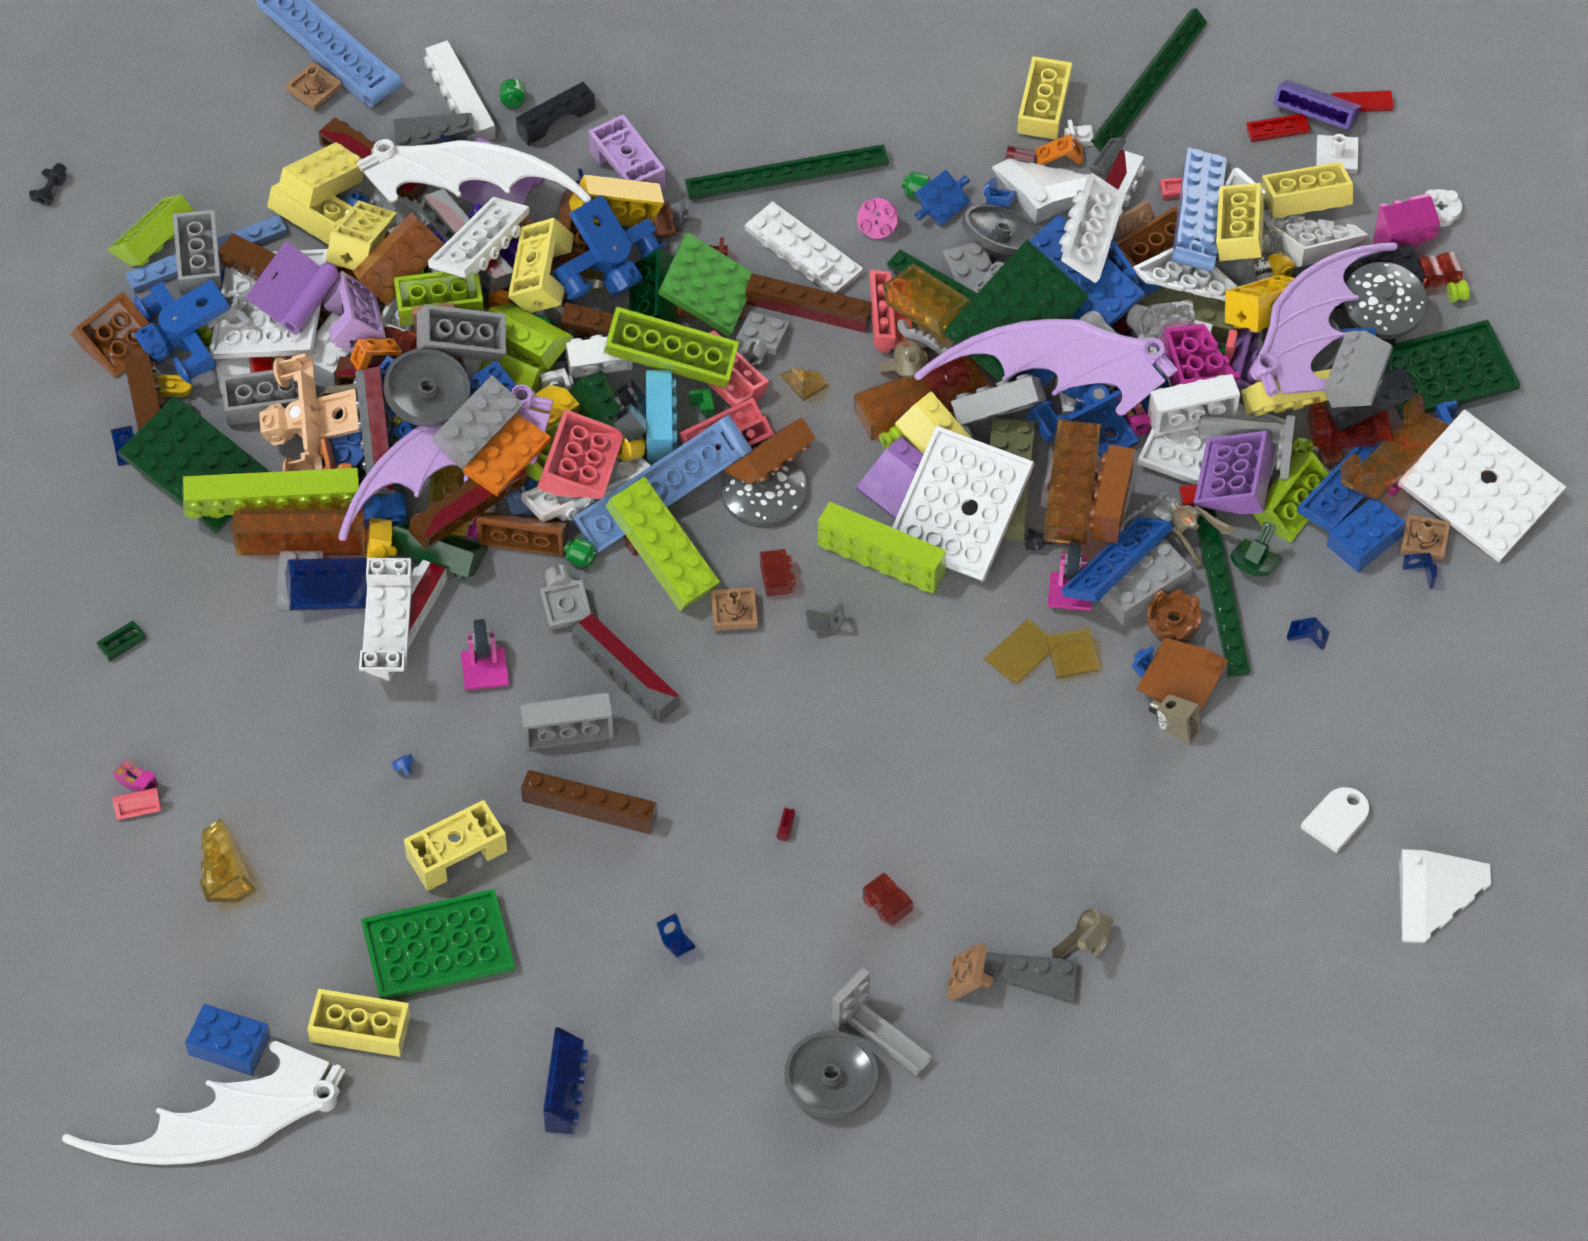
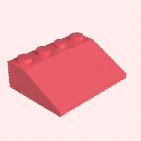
[537,409,624,499]

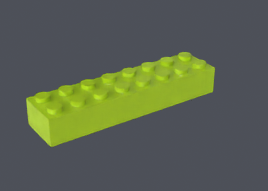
[182,468,359,519]

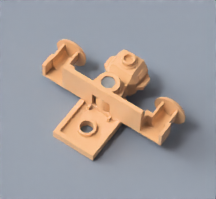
[259,353,361,471]

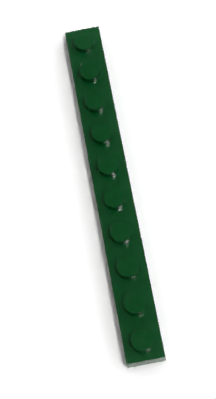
[1091,8,1207,152]
[685,144,889,200]
[1196,507,1250,677]

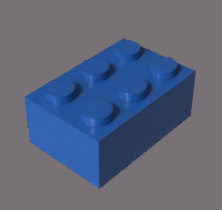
[1327,496,1406,572]
[185,1003,271,1076]

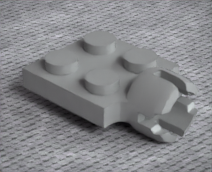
[736,311,790,367]
[539,565,591,630]

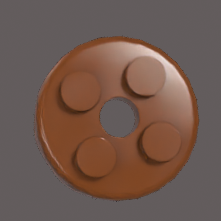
[1147,589,1202,642]

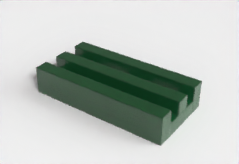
[96,620,146,662]

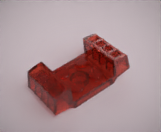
[1307,402,1394,449]

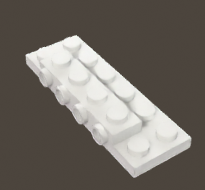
[1059,173,1125,283]
[428,197,529,278]
[744,201,863,294]
[521,457,650,522]

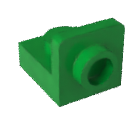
[689,388,714,420]

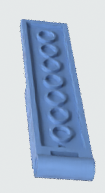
[256,0,403,108]
[1171,147,1227,272]
[572,414,752,553]

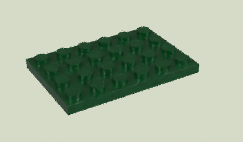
[942,240,1089,383]
[1382,320,1520,420]
[118,395,270,534]

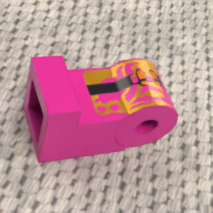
[1123,402,1151,436]
[113,760,158,792]

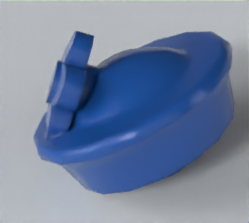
[344,192,369,207]

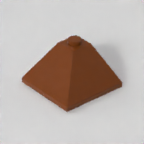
[70,292,150,378]
[1136,638,1228,713]

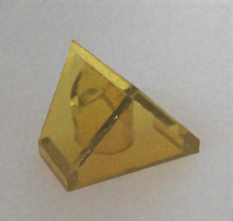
[779,367,829,401]

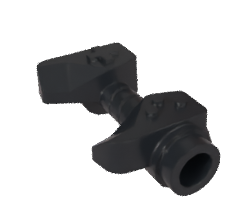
[29,163,67,205]
[1025,522,1074,551]

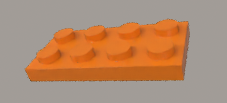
[463,413,551,496]

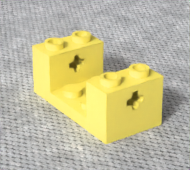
[326,200,397,271]
[508,218,574,313]
[404,800,507,892]

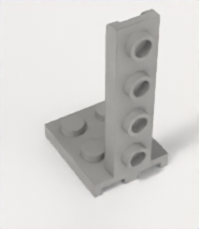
[1199,415,1295,480]
[832,968,932,1076]

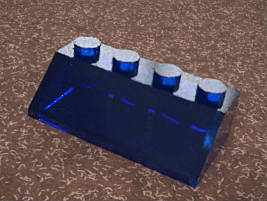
[285,558,367,610]
[543,1027,589,1134]

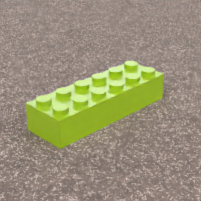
[603,307,739,388]
[605,477,720,612]
[817,501,946,594]

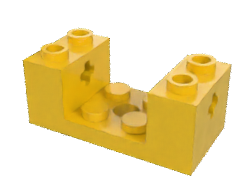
[1225,275,1295,332]

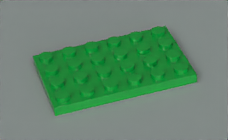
[361,889,515,1000]

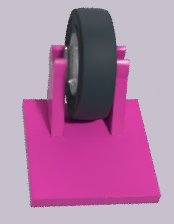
[1047,542,1092,611]
[461,619,509,691]

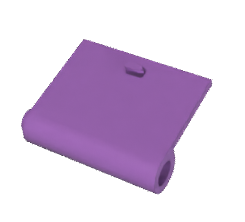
[459,137,545,205]
[245,241,339,334]

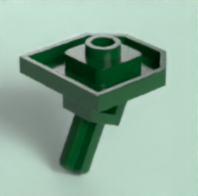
[1230,522,1283,577]

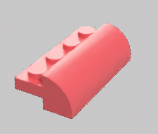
[869,270,912,353]
[707,330,769,407]
[678,397,774,450]

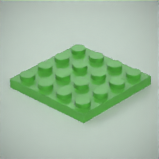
[657,232,754,337]

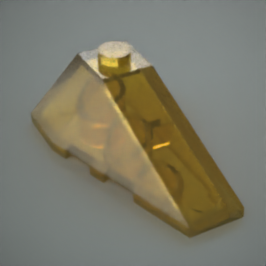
[200,819,257,903]

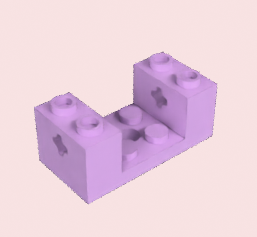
[588,114,666,191]
[323,271,386,354]

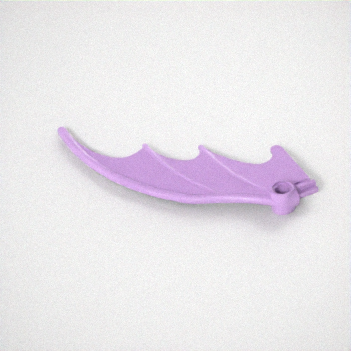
[1250,242,1398,397]
[914,319,1178,416]
[338,384,553,541]

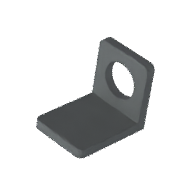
[672,199,689,232]
[805,603,845,635]

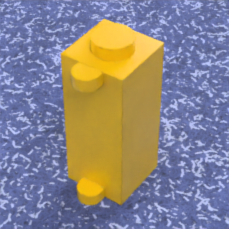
[367,517,397,558]

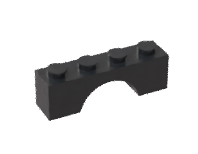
[516,81,595,146]
[1324,367,1416,432]
[613,379,646,443]

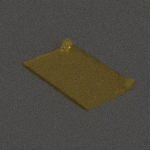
[984,619,1061,685]

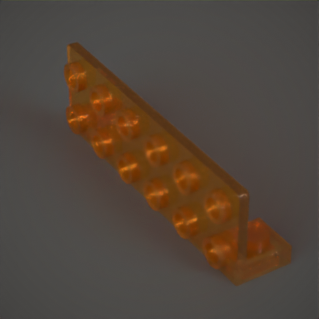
[1341,394,1451,500]

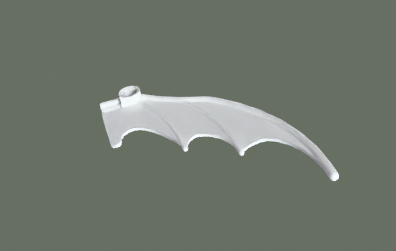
[357,139,591,203]
[62,1041,346,1165]

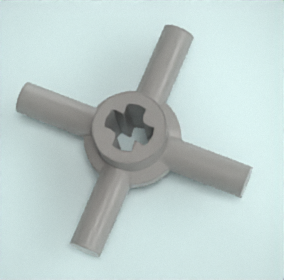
[205,285,254,330]

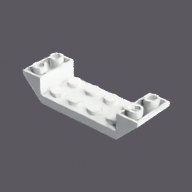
[359,558,412,672]

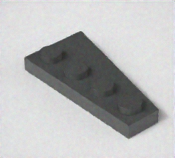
[393,113,476,146]
[984,952,1077,1004]

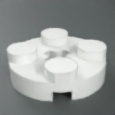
[1425,189,1462,227]

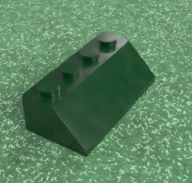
[629,248,676,323]
[569,371,621,428]
[391,520,488,579]

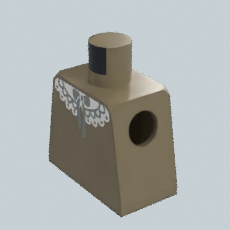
[1149,695,1201,745]

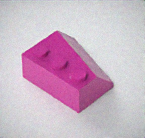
[1373,193,1440,248]
[1159,324,1241,387]

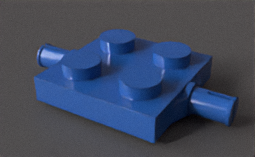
[914,169,971,226]

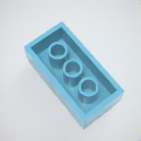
[646,370,677,465]

